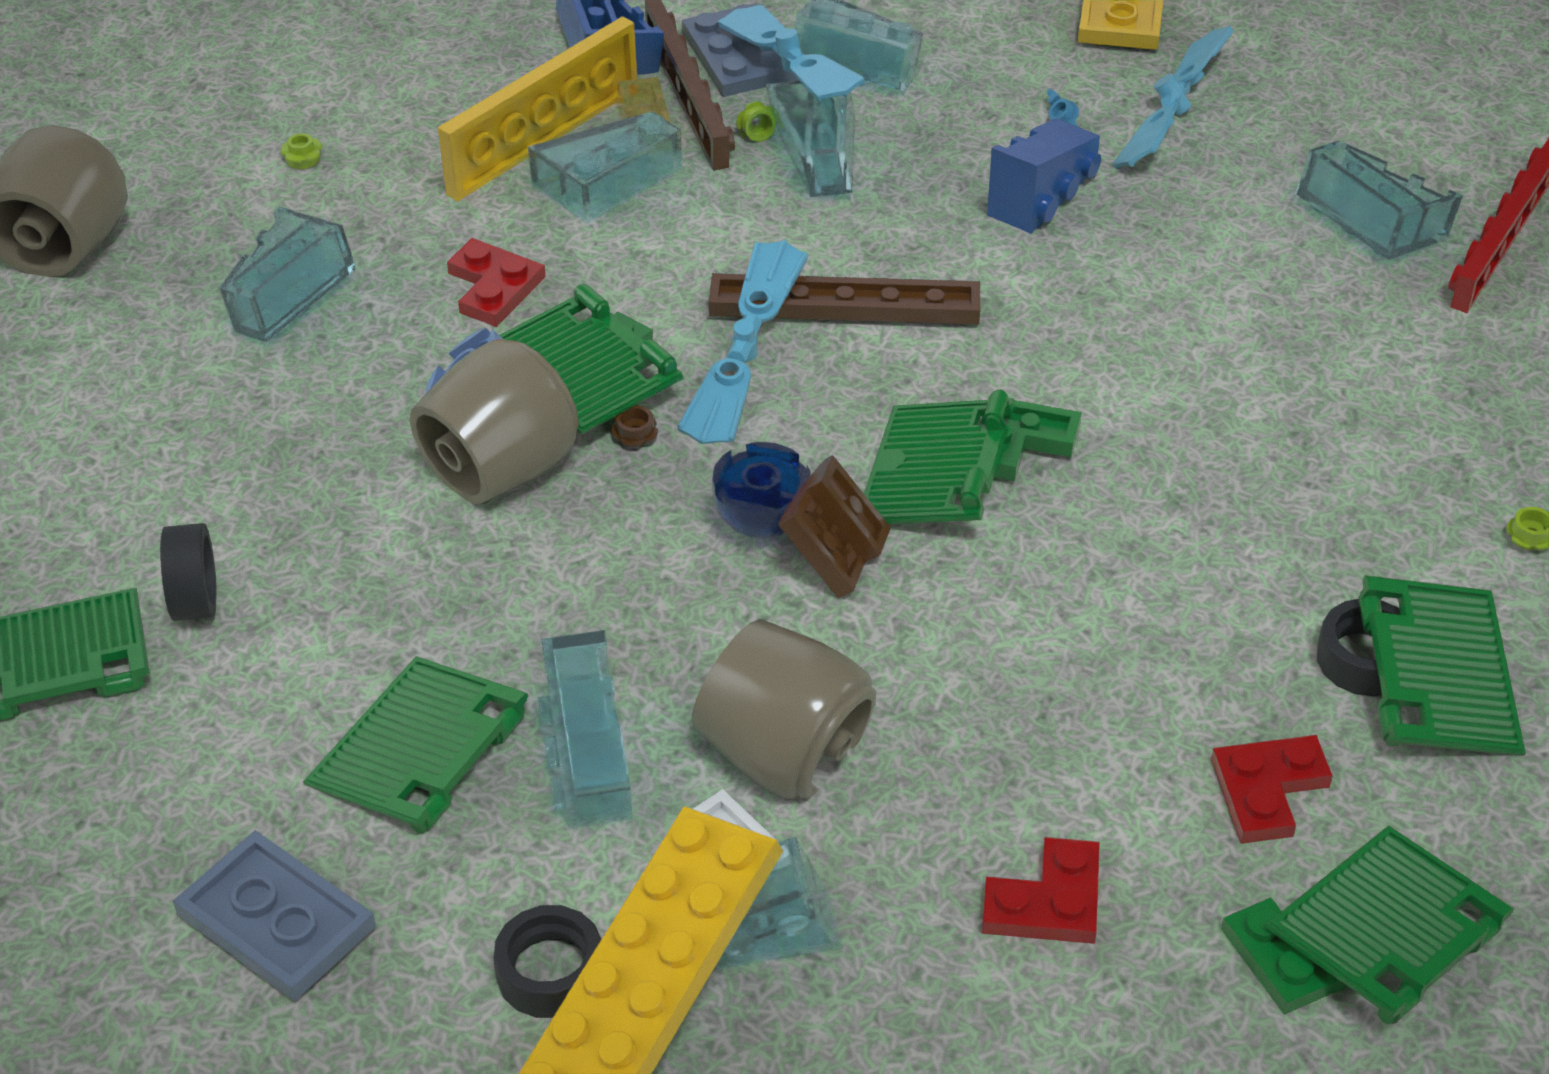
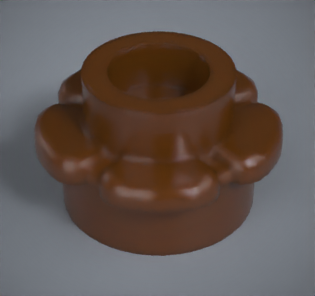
[612,405,658,447]

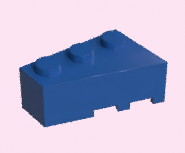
[556,0,664,74]
[987,118,1101,234]

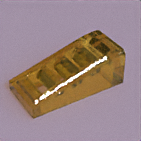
[617,77,676,151]

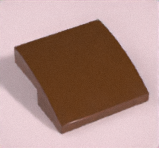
[778,455,891,598]

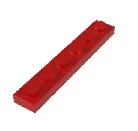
[1448,137,1549,313]

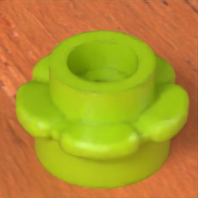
[736,101,776,142]
[281,133,322,169]
[1506,506,1549,550]

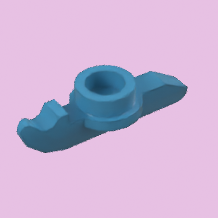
[1047,88,1079,127]

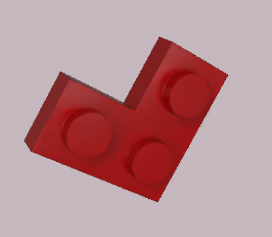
[447,238,546,327]
[1211,735,1333,844]
[982,837,1100,944]

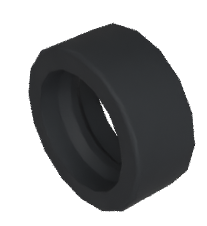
[160,523,217,621]
[1317,599,1401,697]
[493,905,601,1018]

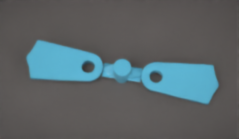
[718,5,865,102]
[1112,26,1233,169]
[678,240,808,444]

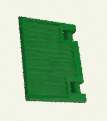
[500,284,683,435]
[864,389,1015,524]
[1358,575,1526,756]
[0,588,150,721]
[303,656,529,833]
[1265,825,1514,1024]

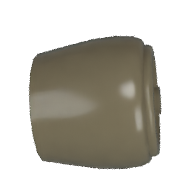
[0,125,128,277]
[409,339,579,505]
[692,619,876,800]

